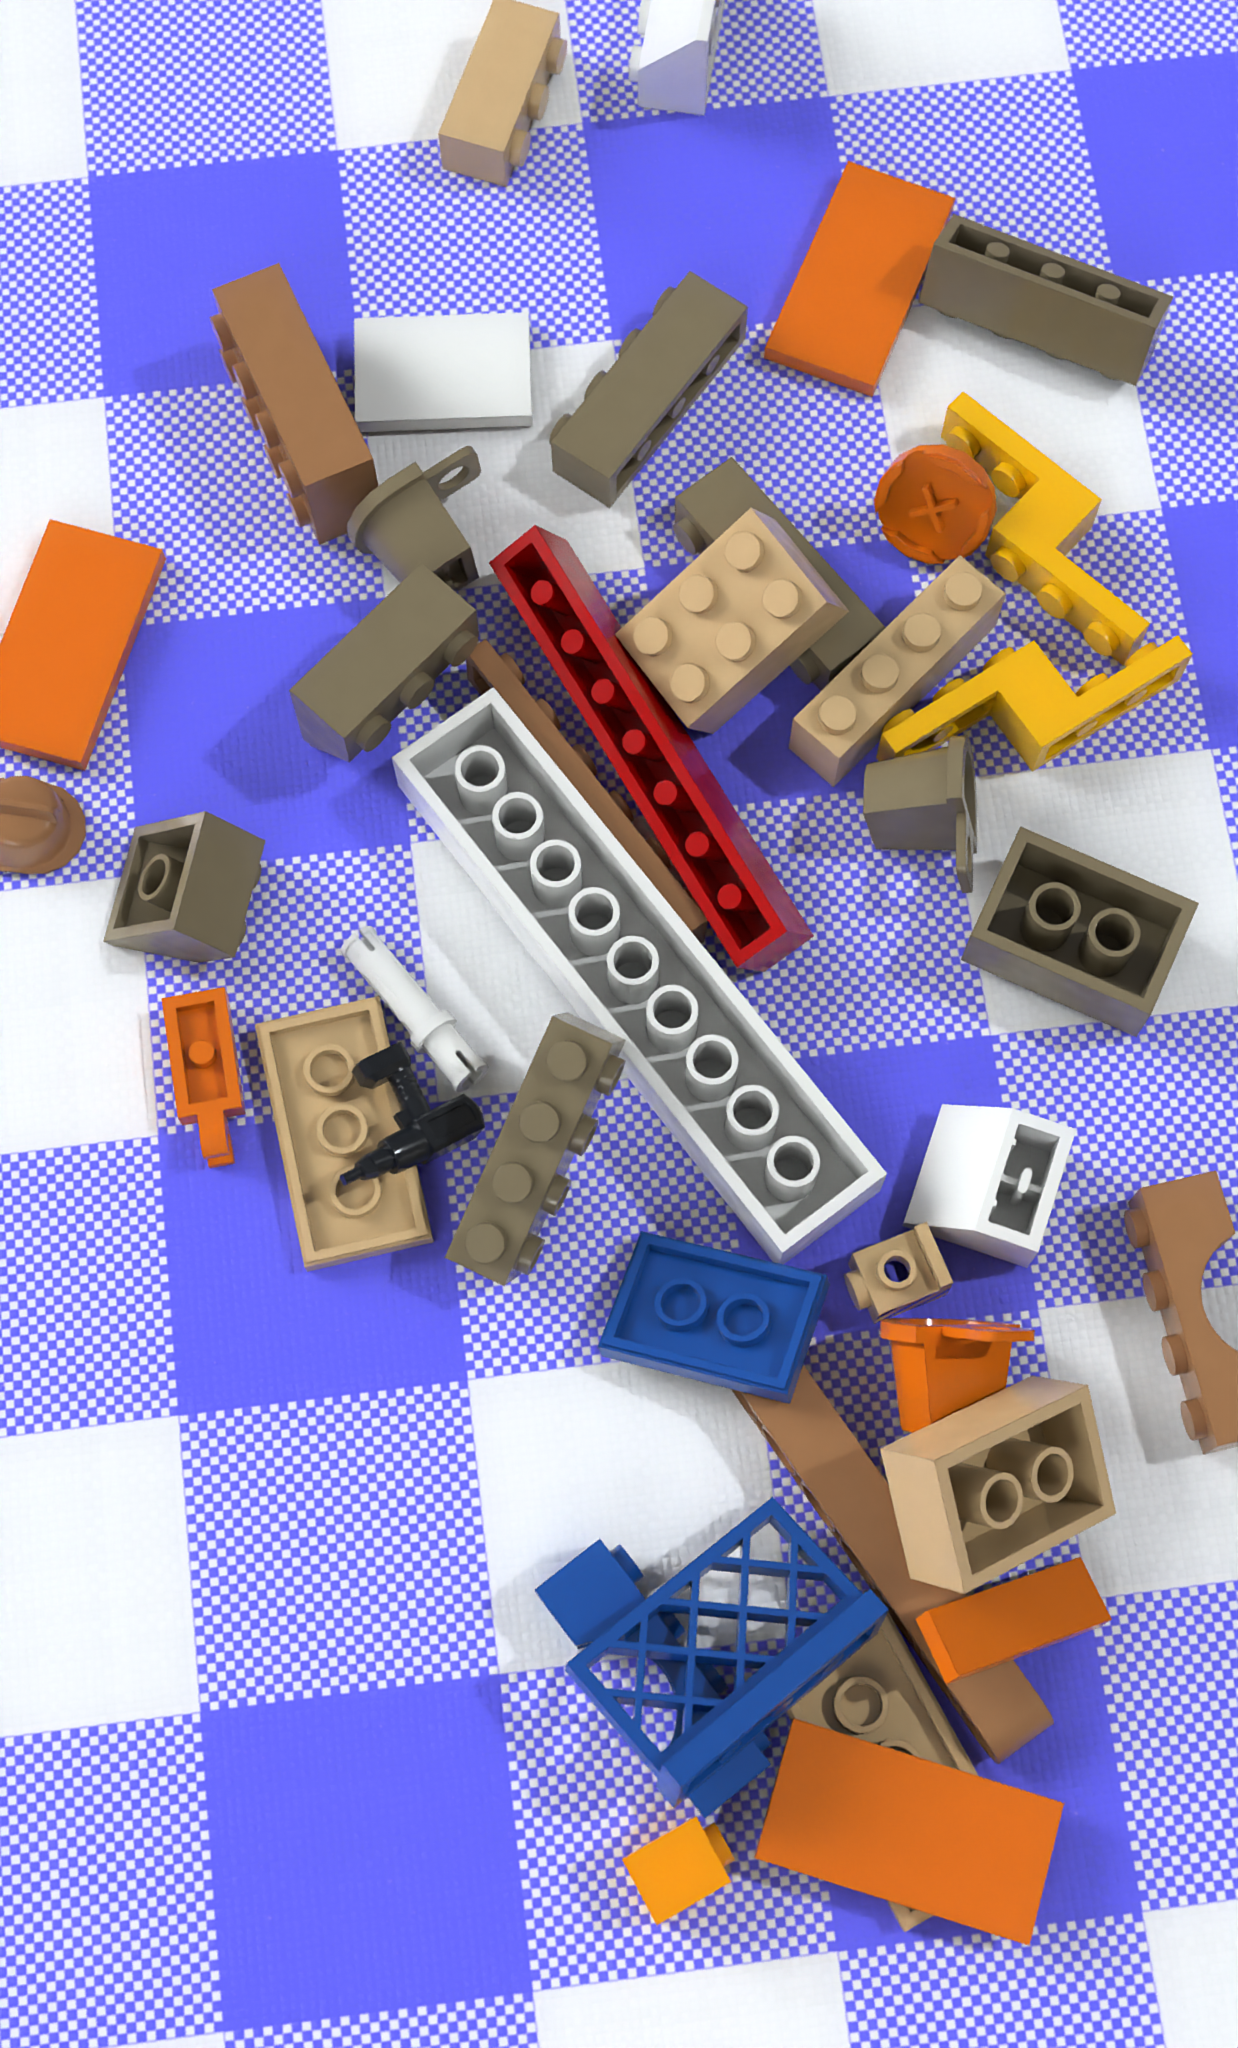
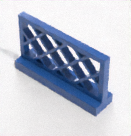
[565,1497,889,1808]

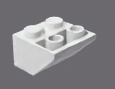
[902,1104,1076,1268]

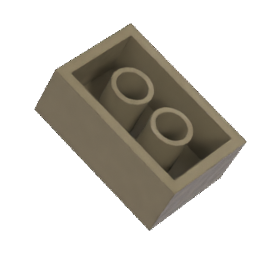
[961,826,1199,1037]

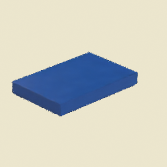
[598,1231,830,1404]

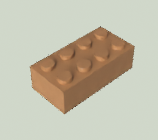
[209,263,378,545]

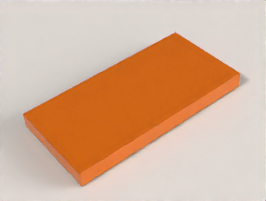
[764,161,956,397]
[0,519,166,771]
[754,1718,1064,1946]

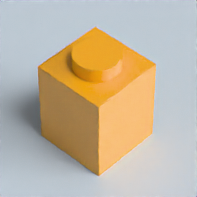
[622,1816,735,1925]

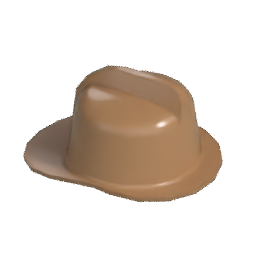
[0,776,86,874]

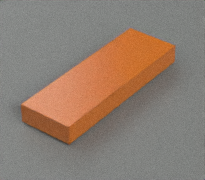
[916,1557,1112,1685]

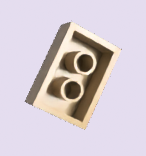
[615,508,849,734]
[880,1376,1116,1594]

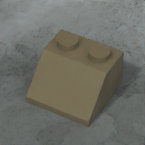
[103,811,265,963]

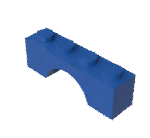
[535,1539,772,1818]

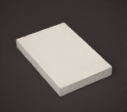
[354,312,533,432]

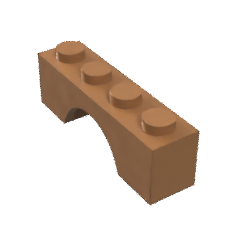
[1124,1170,1238,1455]

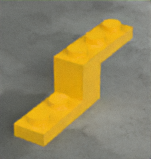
[941,391,1150,666]
[876,635,1193,772]

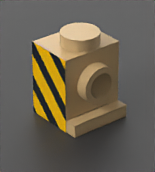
[844,1222,953,1324]

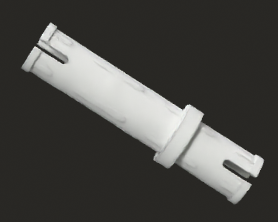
[340,926,489,1093]

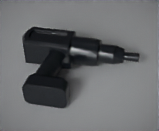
[340,1042,485,1186]

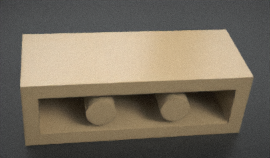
[438,0,567,187]

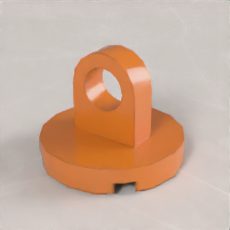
[874,444,997,564]

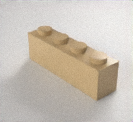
[789,555,1006,787]

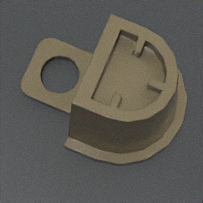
[347,446,481,592]
[863,735,977,893]

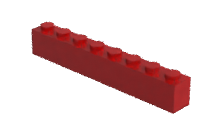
[489,525,814,972]

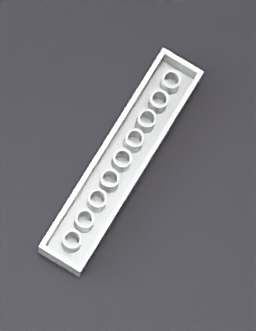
[392,687,887,1265]

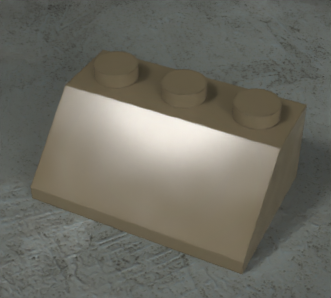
[289,563,479,762]

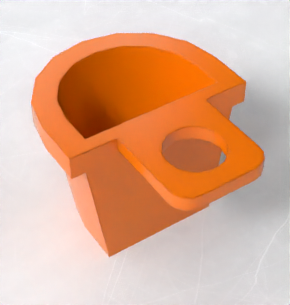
[880,1318,1035,1433]

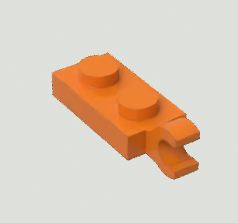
[161,987,246,1168]

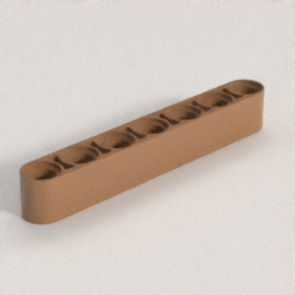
[731,1365,1054,1765]

